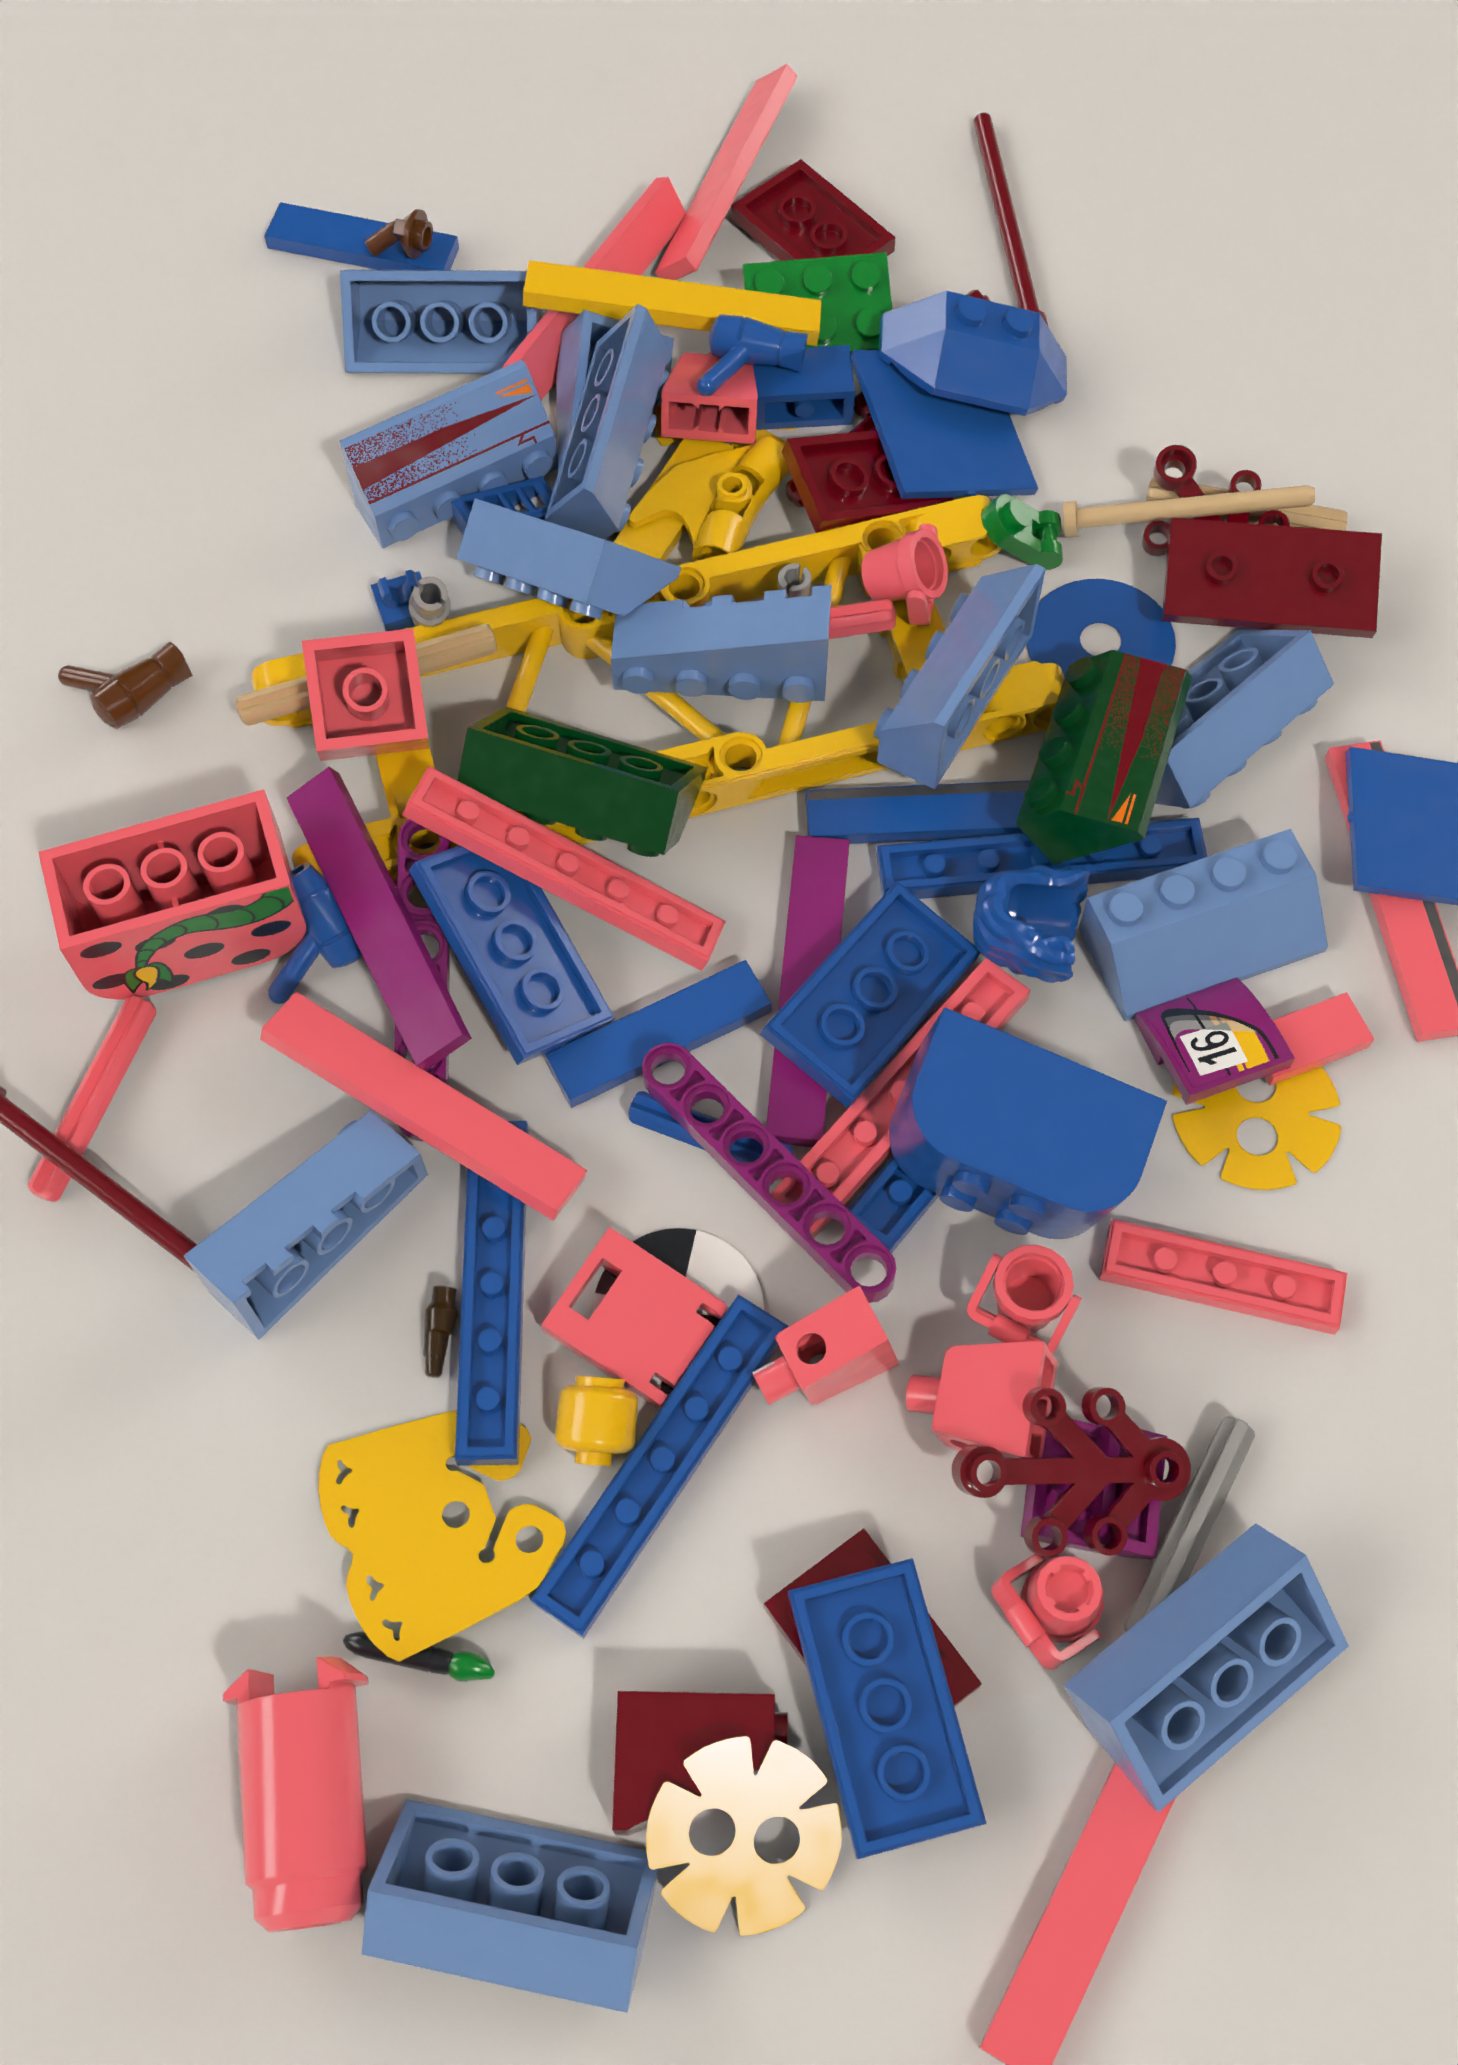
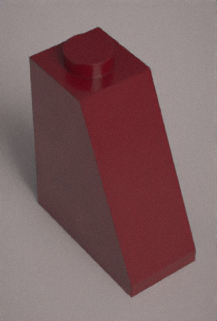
[612,1691,788,1836]

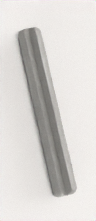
[1124,1416,1255,1632]

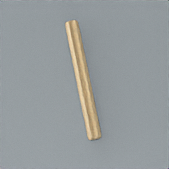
[236,623,497,726]

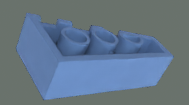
[611,585,832,703]
[184,1110,428,1340]

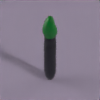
[343,1631,495,1682]

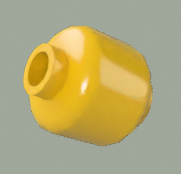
[555,1375,638,1466]

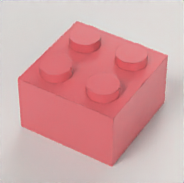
[302,629,429,761]

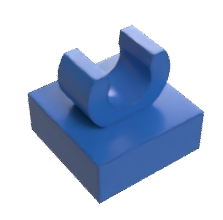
[370,570,422,631]

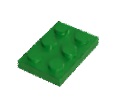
[742,252,892,355]

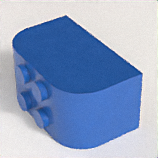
[889,1007,1167,1239]

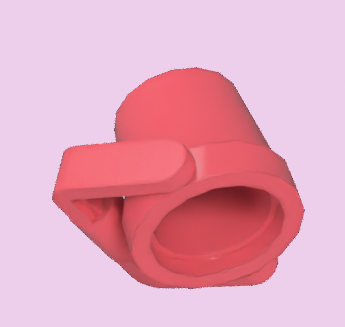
[861,524,948,626]
[967,1245,1082,1354]
[991,1554,1104,1670]

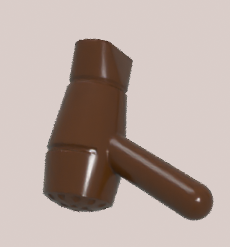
[58,642,193,729]

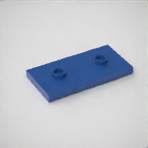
[409,846,615,1066]
[760,881,981,1108]
[788,1558,987,1859]

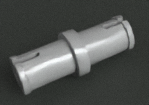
[409,576,451,627]

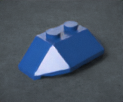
[879,290,1067,416]

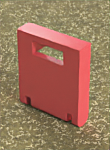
[541,1227,728,1409]

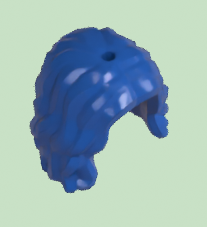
[973,864,1090,983]

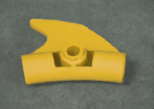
[629,436,789,561]

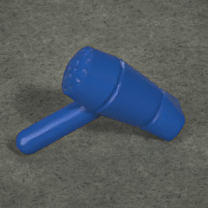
[697,314,808,396]
[268,861,362,1004]

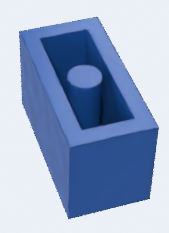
[753,345,855,430]

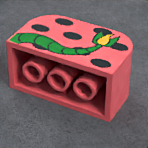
[38,789,306,1000]

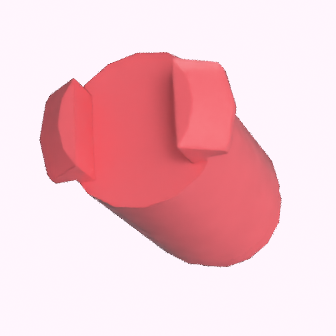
[222,1657,369,1932]

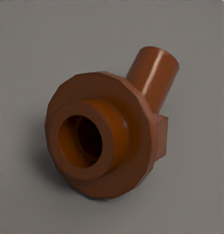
[365,209,433,259]

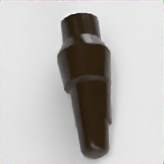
[423,1286,458,1378]

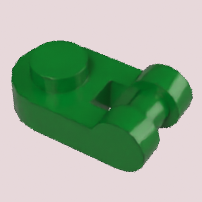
[981,494,1063,570]

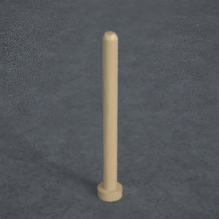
[1063,485,1315,538]

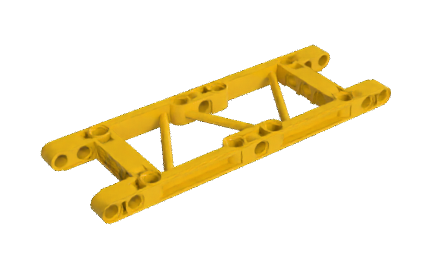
[251,495,1065,888]

